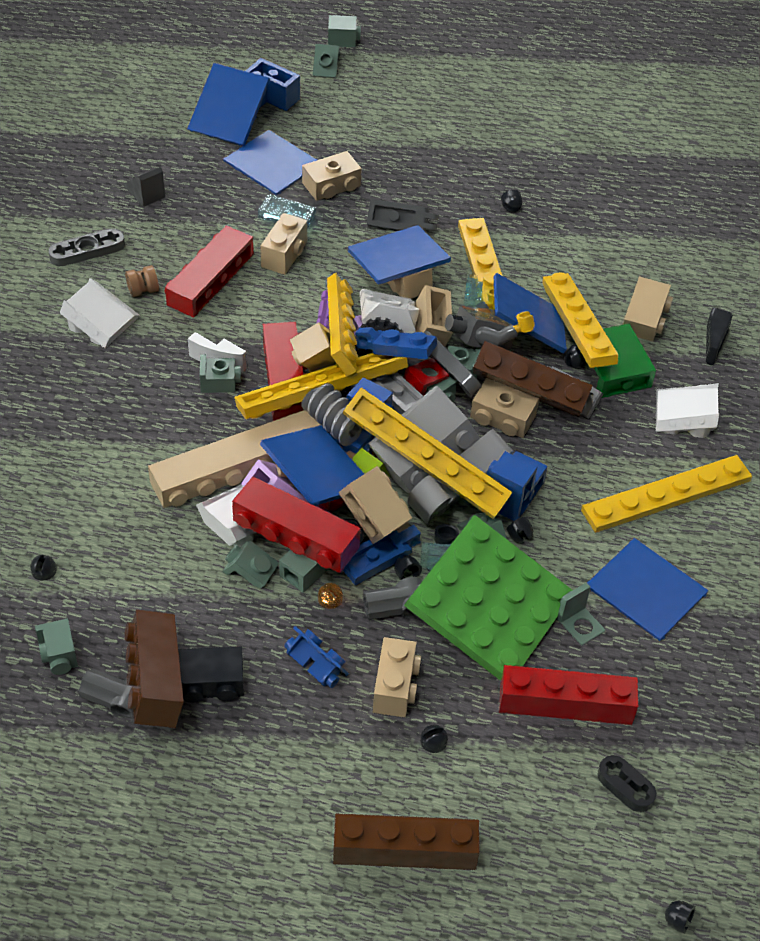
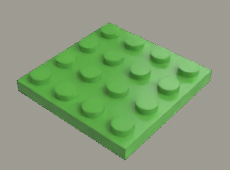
[404,515,573,680]

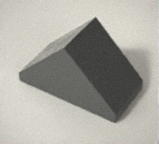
[123,167,165,207]

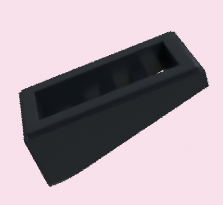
[706,307,733,366]

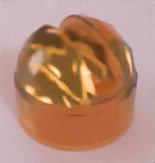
[318,583,343,609]

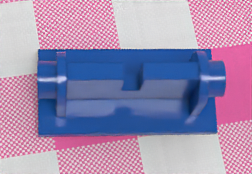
[284,626,349,688]

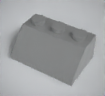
[368,386,480,494]

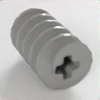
[302,383,362,446]

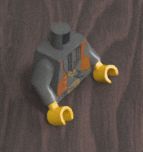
[445,287,535,351]

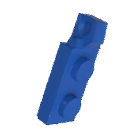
[355,327,437,359]
[343,525,421,586]

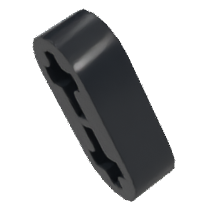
[597,755,657,812]

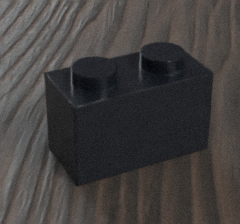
[178,646,244,703]

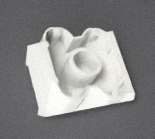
[60,278,140,348]
[360,289,419,334]
[656,383,719,438]
[196,484,256,547]

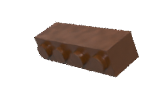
[473,341,593,417]
[124,609,183,728]
[333,814,480,870]

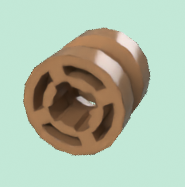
[125,265,159,297]

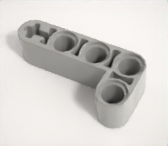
[407,429,514,525]

